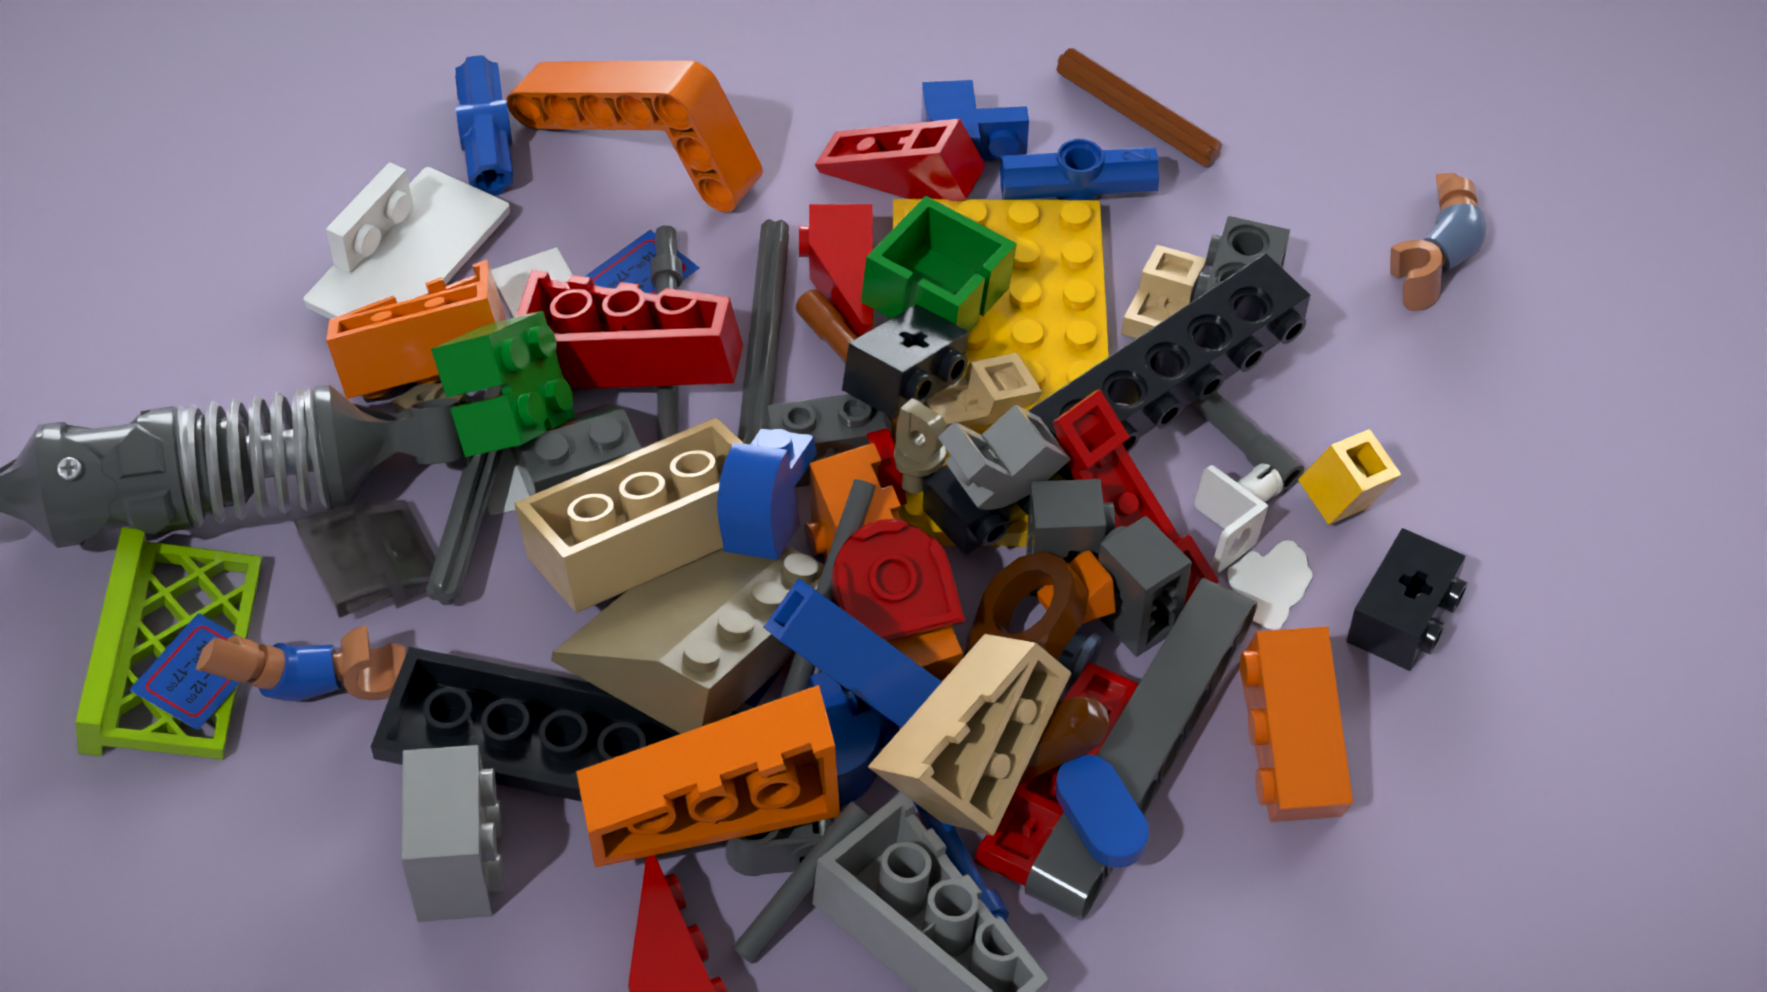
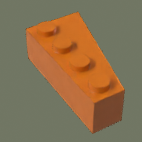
[804,443,963,682]
[576,685,840,867]

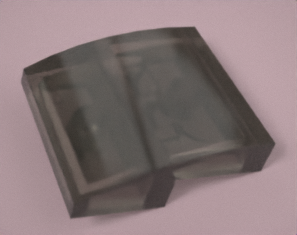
[294,500,436,618]

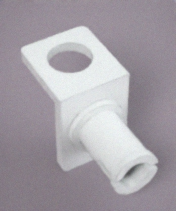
[1194,463,1283,573]

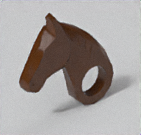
[963,551,1109,785]

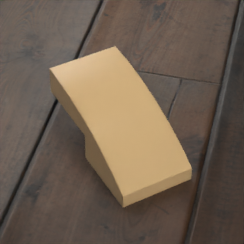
[1121,245,1206,338]
[923,353,1042,430]

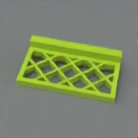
[75,527,262,760]

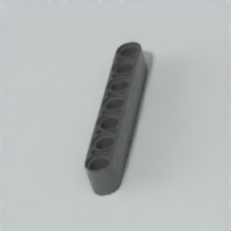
[1024,578,1258,920]

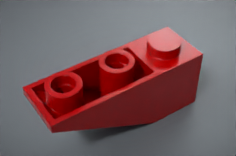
[628,855,727,992]

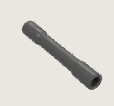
[1160,375,1304,492]

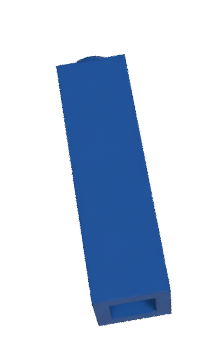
[763,578,942,728]

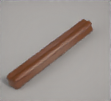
[1056,48,1222,167]

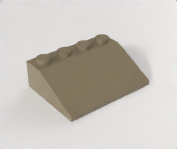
[551,547,825,734]

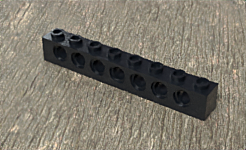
[923,253,1310,556]

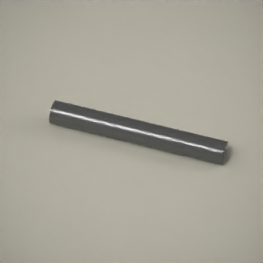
[732,801,871,963]

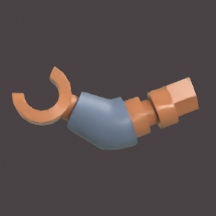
[1390,173,1486,311]

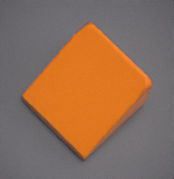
[1037,550,1116,624]

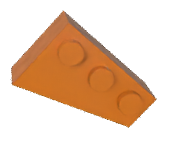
[1238,626,1353,822]

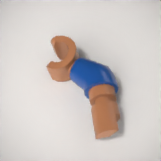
[195,625,406,702]

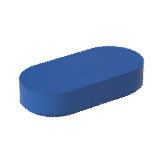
[1055,755,1149,868]

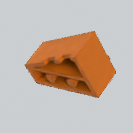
[326,259,506,399]

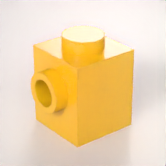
[1298,429,1402,525]

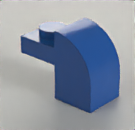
[921,80,1029,159]
[717,429,817,560]
[810,672,880,807]

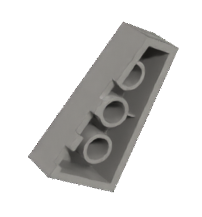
[812,792,1049,992]

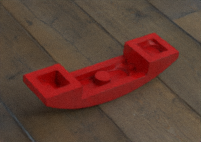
[1053,389,1219,607]

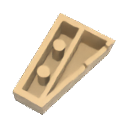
[868,634,1071,836]

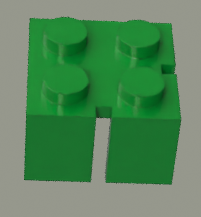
[861,195,1017,332]
[431,310,575,457]

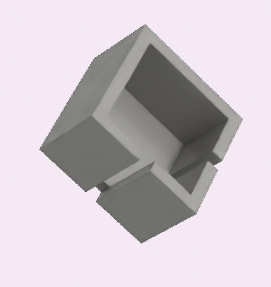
[401,745,503,922]

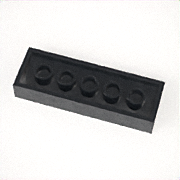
[370,647,741,802]

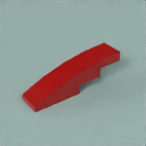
[975,661,1139,886]

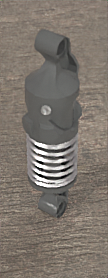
[0,384,465,548]

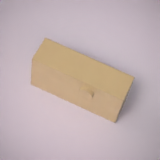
[514,417,744,613]

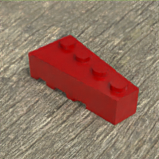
[516,269,744,389]

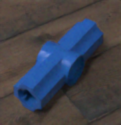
[455,55,514,196]
[999,139,1159,200]

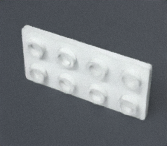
[304,162,510,319]

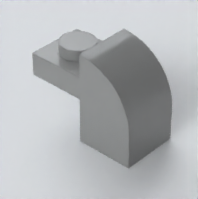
[938,404,1071,510]

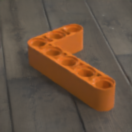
[506,61,763,213]

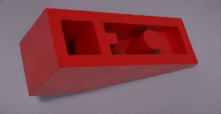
[815,119,986,201]
[799,204,873,338]

